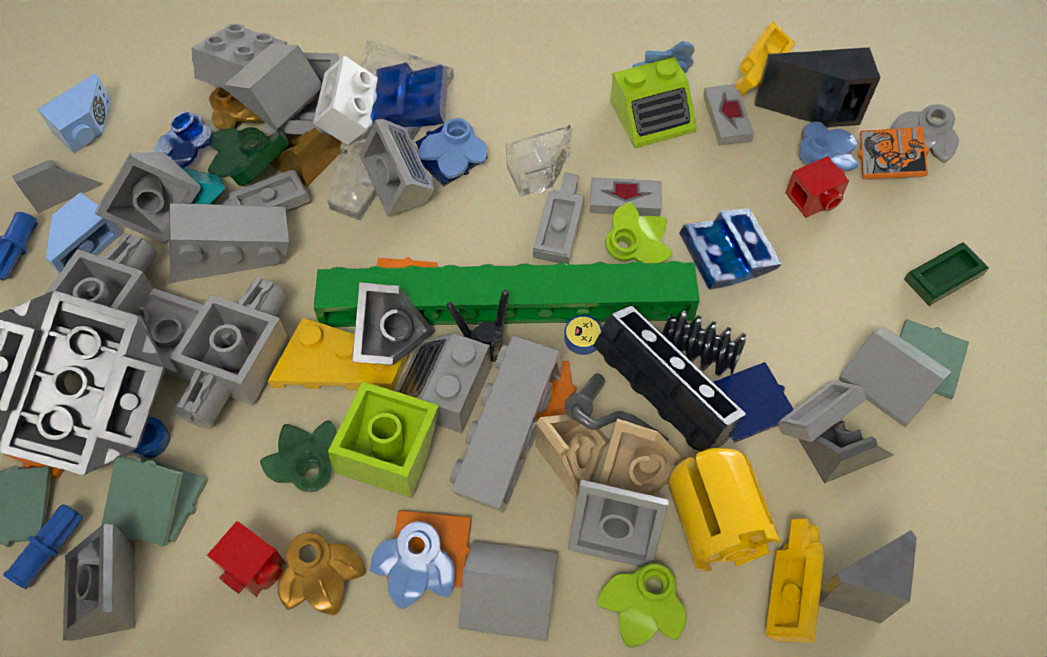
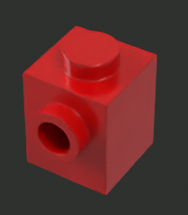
[785,156,850,218]
[206,521,285,597]

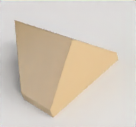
[535,414,610,501]
[598,419,684,496]

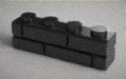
[593,305,747,452]

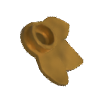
[209,87,263,133]
[278,532,366,616]

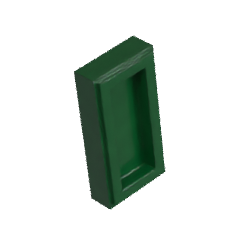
[904,242,989,306]

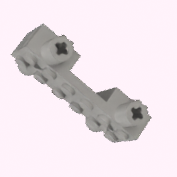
[45,232,290,429]

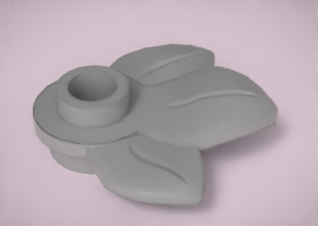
[891,104,959,163]

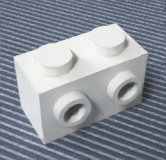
[313,56,378,145]

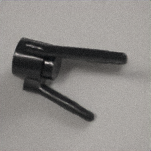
[446,289,509,362]

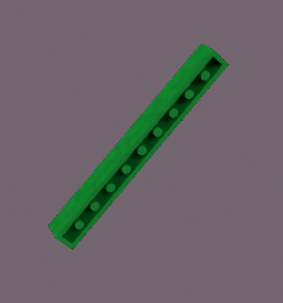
[313,261,700,327]

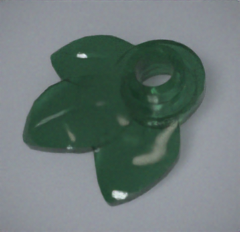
[205,127,267,178]
[260,420,337,493]

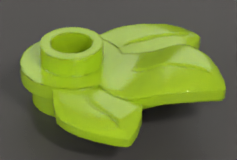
[605,202,673,263]
[598,563,686,648]

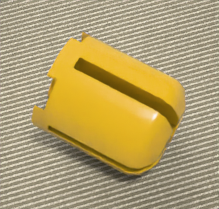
[668,448,782,572]

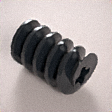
[662,309,746,379]

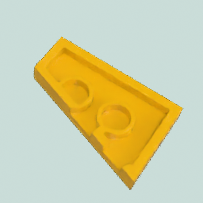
[268,318,408,391]

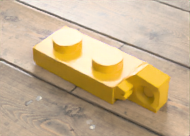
[733,21,795,96]
[766,518,824,643]

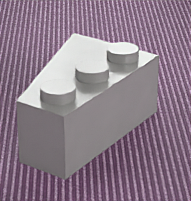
[169,203,289,283]

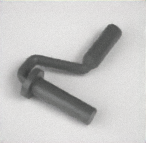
[564,374,669,441]

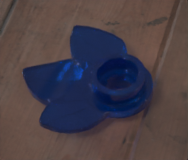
[152,111,213,169]

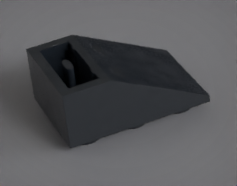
[754,47,881,127]

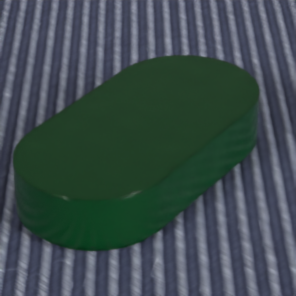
[230,131,289,186]

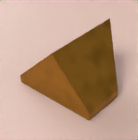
[270,127,351,187]

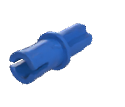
[0,212,38,281]
[3,504,82,590]

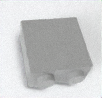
[192,23,287,88]

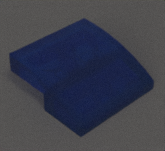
[371,62,448,127]
[679,208,782,290]

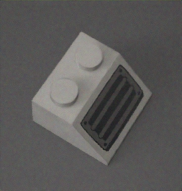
[359,119,434,217]
[396,333,491,433]

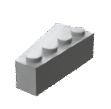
[450,335,564,513]

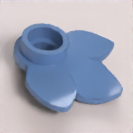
[632,41,695,73]
[419,118,487,178]
[799,122,859,170]
[370,521,455,609]

